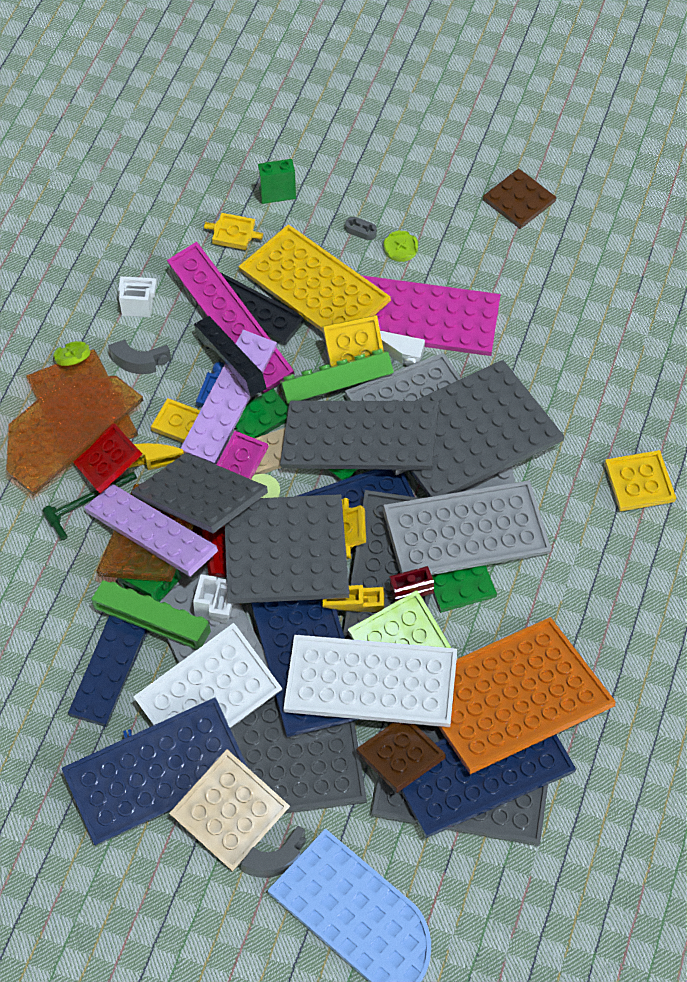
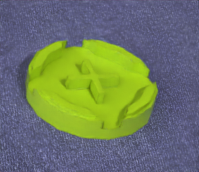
[383,230,418,262]
[53,341,90,366]

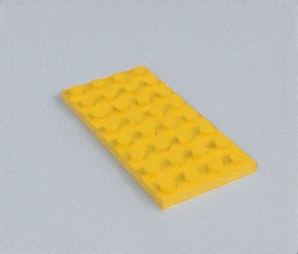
[238,224,391,332]

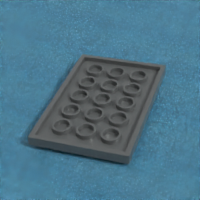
[132,453,268,533]

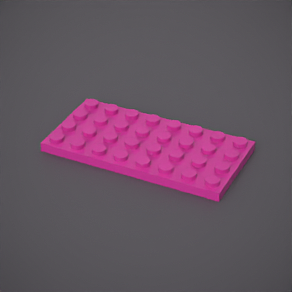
[361,275,501,356]

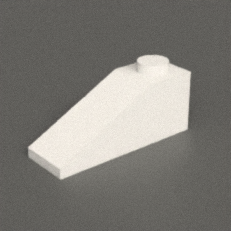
[380,331,425,366]

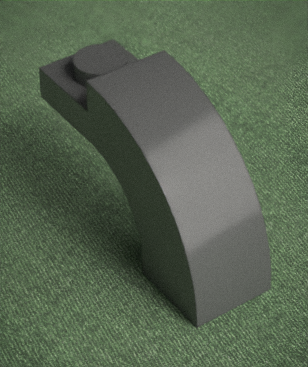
[108,340,171,374]
[241,826,306,878]

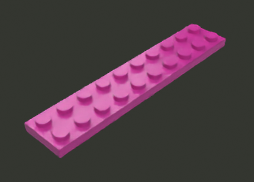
[167,242,295,393]

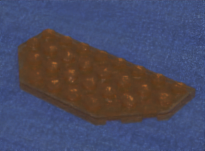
[6,376,143,496]

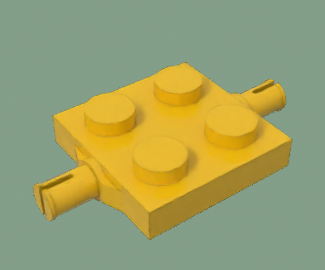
[204,213,264,250]
[342,498,366,560]

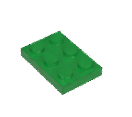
[234,389,289,438]
[432,565,497,613]

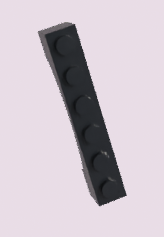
[194,316,267,397]

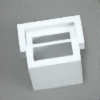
[118,276,157,317]
[193,574,233,623]

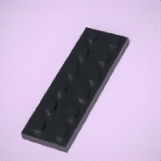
[220,272,305,345]

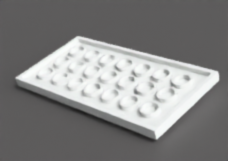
[284,635,457,727]

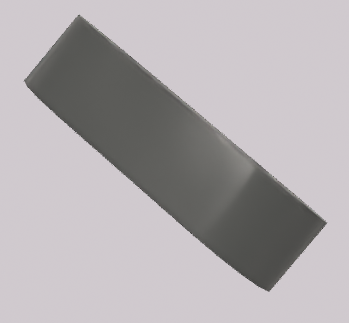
[345,217,377,240]

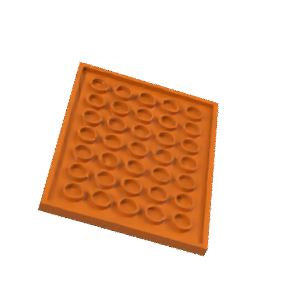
[438,617,616,774]

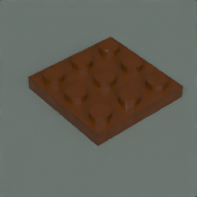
[483,168,556,229]
[356,722,446,793]

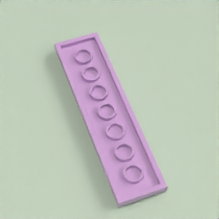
[181,330,277,464]
[84,484,218,576]

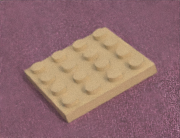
[169,750,290,871]

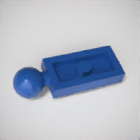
[196,362,225,407]

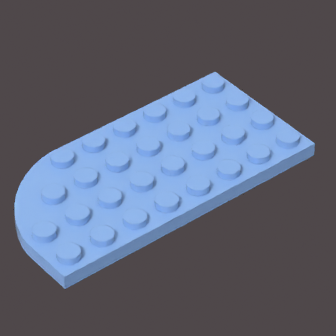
[268,829,431,982]

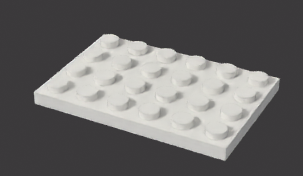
[134,623,283,728]

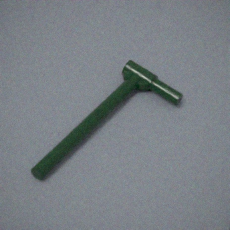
[42,471,137,540]

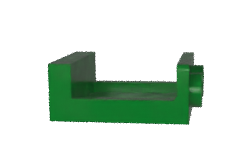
[258,159,296,204]
[117,549,182,602]

